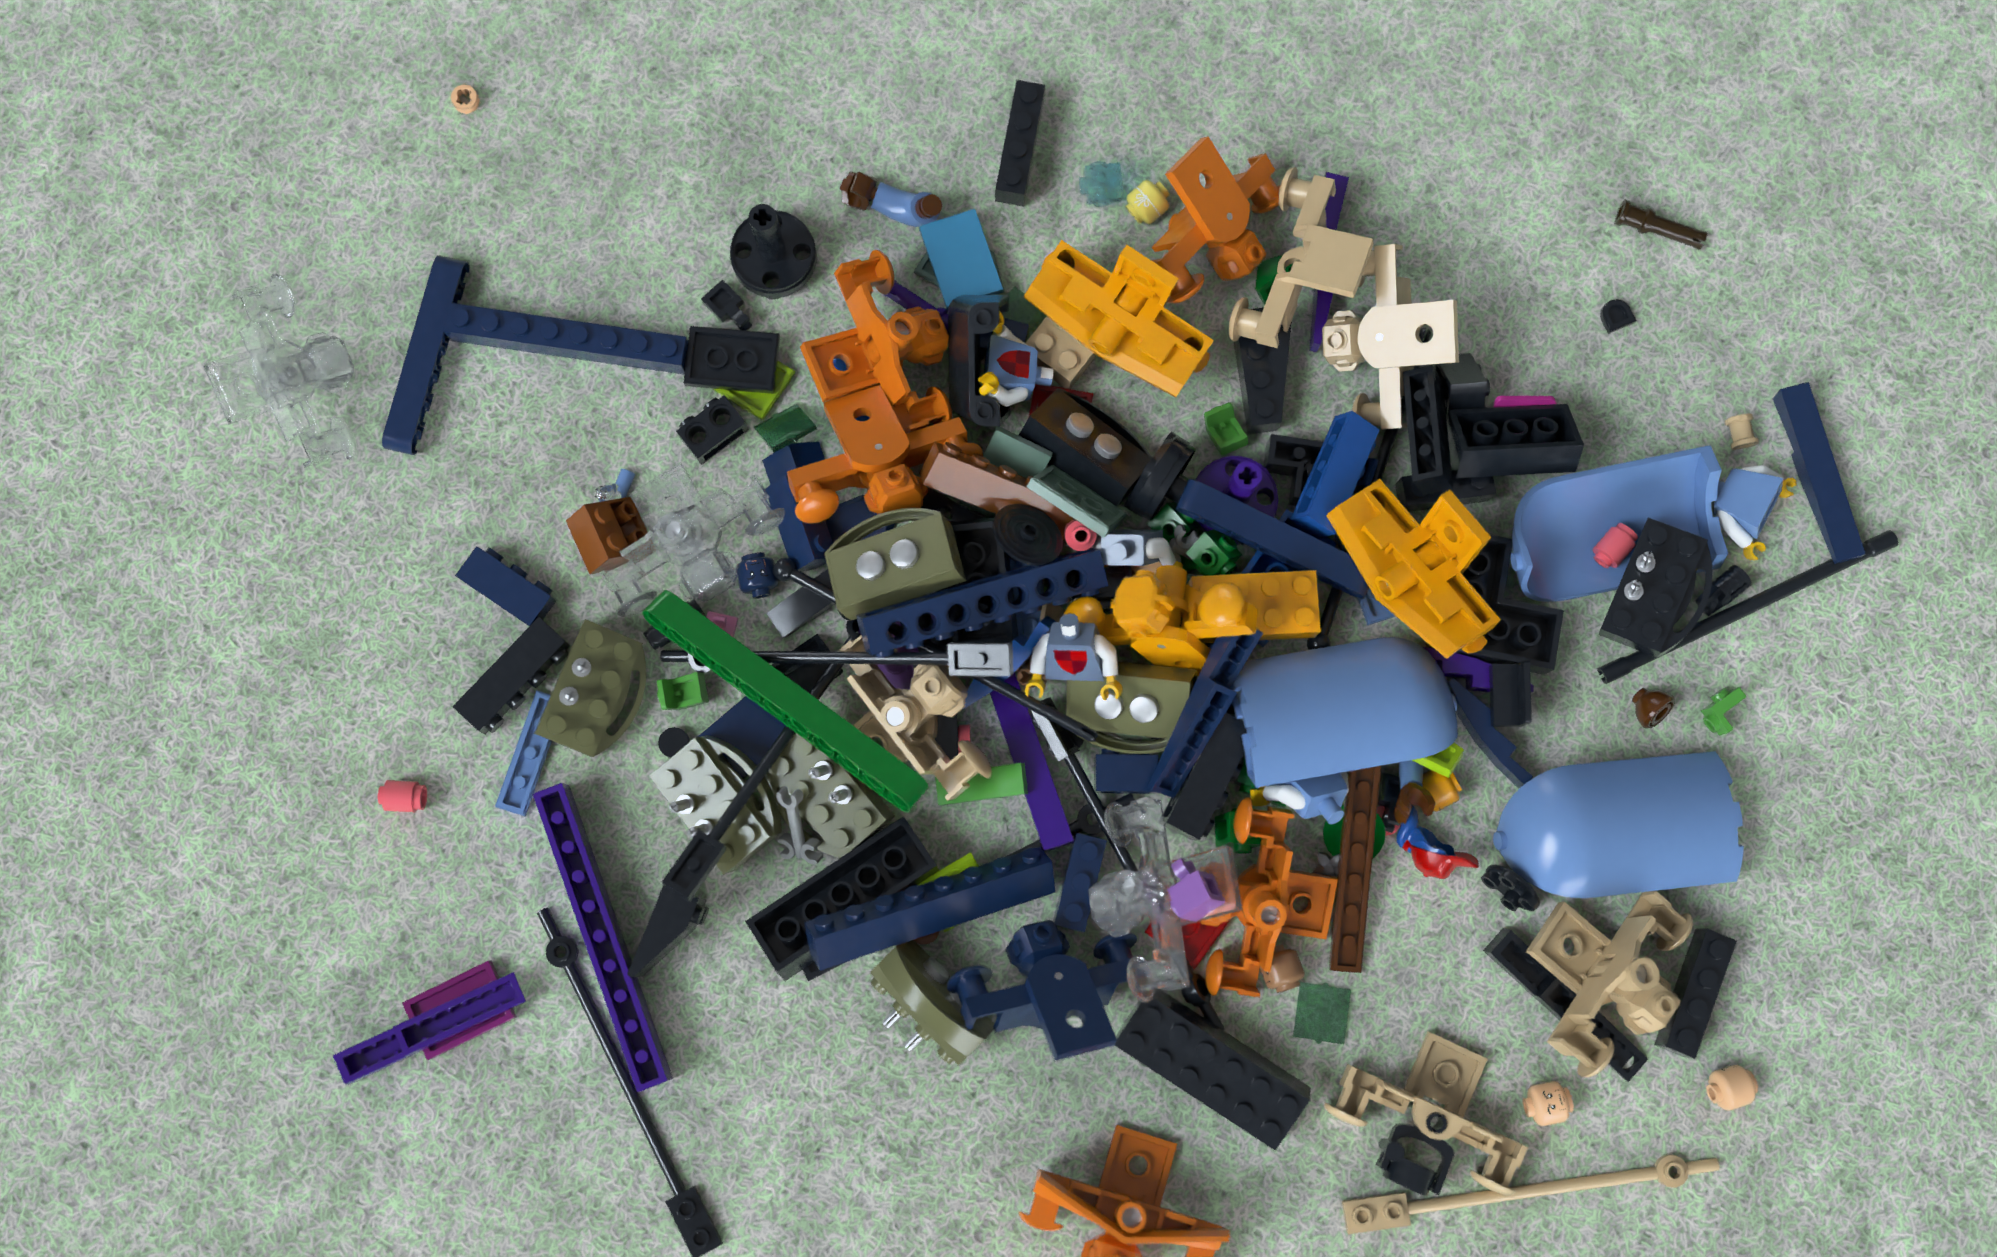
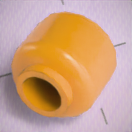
[1423,770,1462,812]

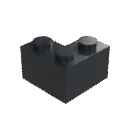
[1434,353,1490,418]
[1263,434,1323,506]

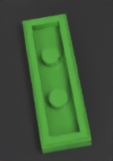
[935,763,1028,806]

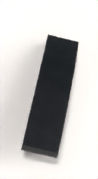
[767,569,834,638]

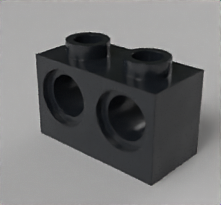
[676,395,749,465]

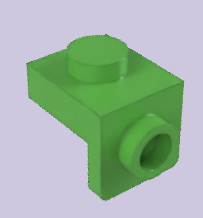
[1204,402,1249,456]
[657,672,709,710]
[1701,687,1747,736]

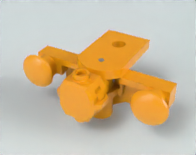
[1064,565,1258,676]

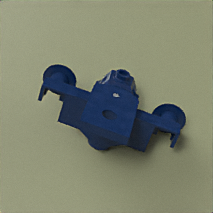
[947,920,1149,1061]

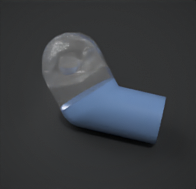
[594,469,635,502]

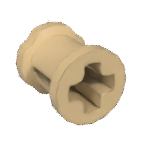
[1725,413,1759,450]

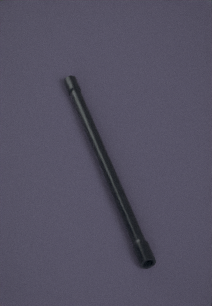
[1597,530,1899,684]

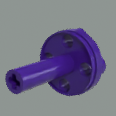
[1195,456,1278,545]

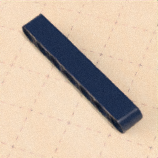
[382,255,470,455]
[1176,479,1369,599]

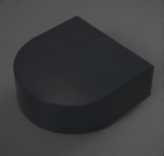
[1600,299,1637,334]

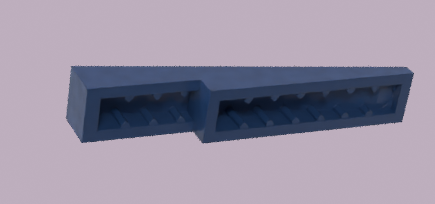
[1772,382,1866,564]
[1147,627,1263,798]

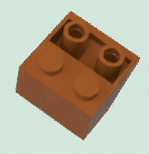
[566,496,656,575]

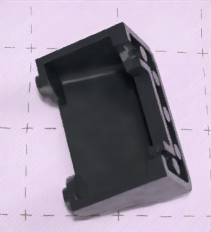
[948,295,1010,426]

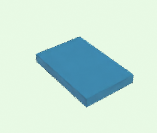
[919,209,1003,310]

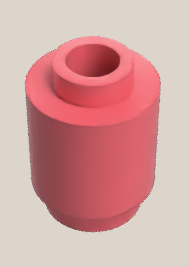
[1064,519,1096,551]
[1592,523,1638,569]
[378,780,427,812]

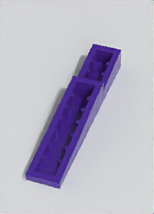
[1309,172,1349,353]
[990,672,1074,852]
[333,972,526,1085]

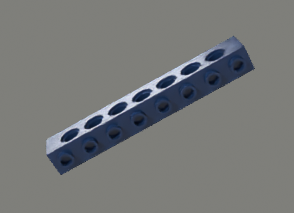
[856,548,1108,658]

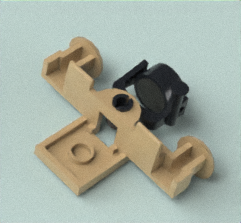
[1324,1031,1528,1197]

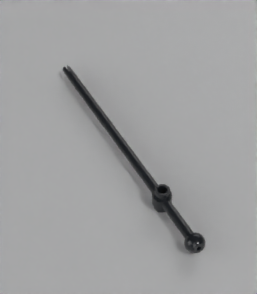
[1307,328,1431,650]
[773,558,1098,742]

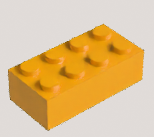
[1188,570,1321,643]

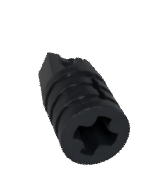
[1696,565,1752,616]

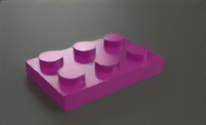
[402,960,516,1060]

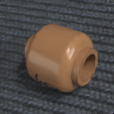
[1259,944,1305,993]

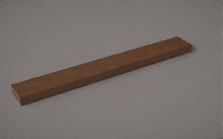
[1329,766,1381,973]

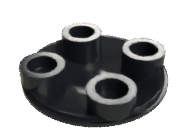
[1481,865,1540,911]

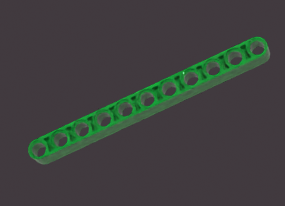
[642,590,929,812]

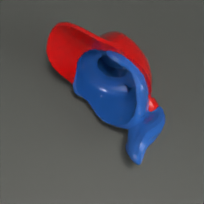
[1397,805,1479,880]

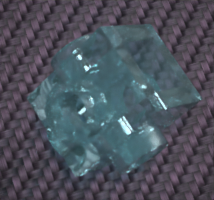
[1079,161,1123,207]

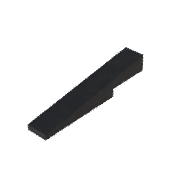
[1483,928,1648,1082]

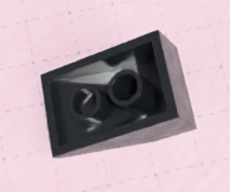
[627,885,709,978]

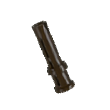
[1614,199,1707,250]

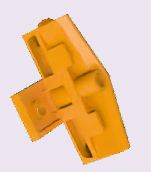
[1024,240,1214,398]
[1326,479,1501,659]

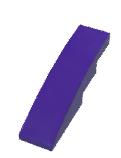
[1423,647,1534,693]

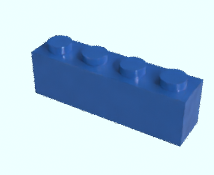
[1290,411,1380,538]

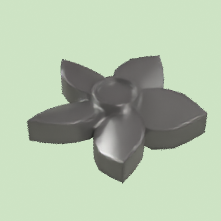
[1312,852,1339,877]

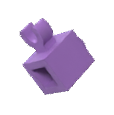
[1167,858,1226,922]

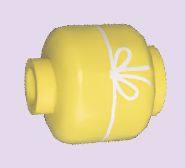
[1125,180,1170,224]

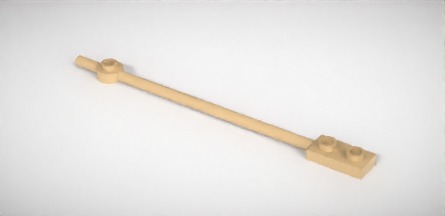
[1342,1154,1719,1234]

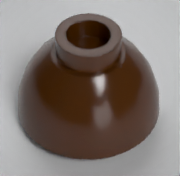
[1632,688,1675,729]

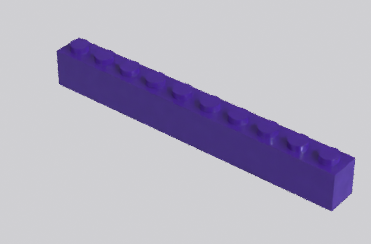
[532,783,673,1093]

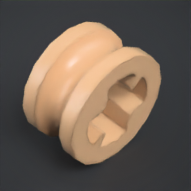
[451,84,480,114]

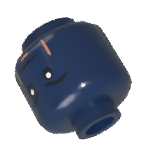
[736,552,779,599]

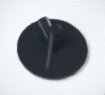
[993,504,1063,566]

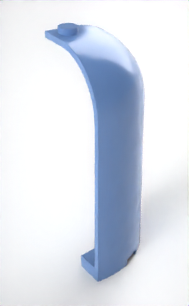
[1510,445,1728,602]
[1231,637,1458,788]
[1493,751,1744,898]

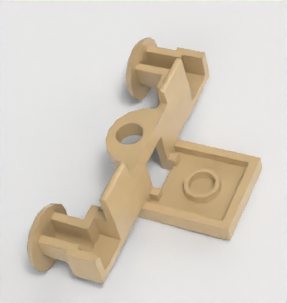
[1229,167,1374,348]

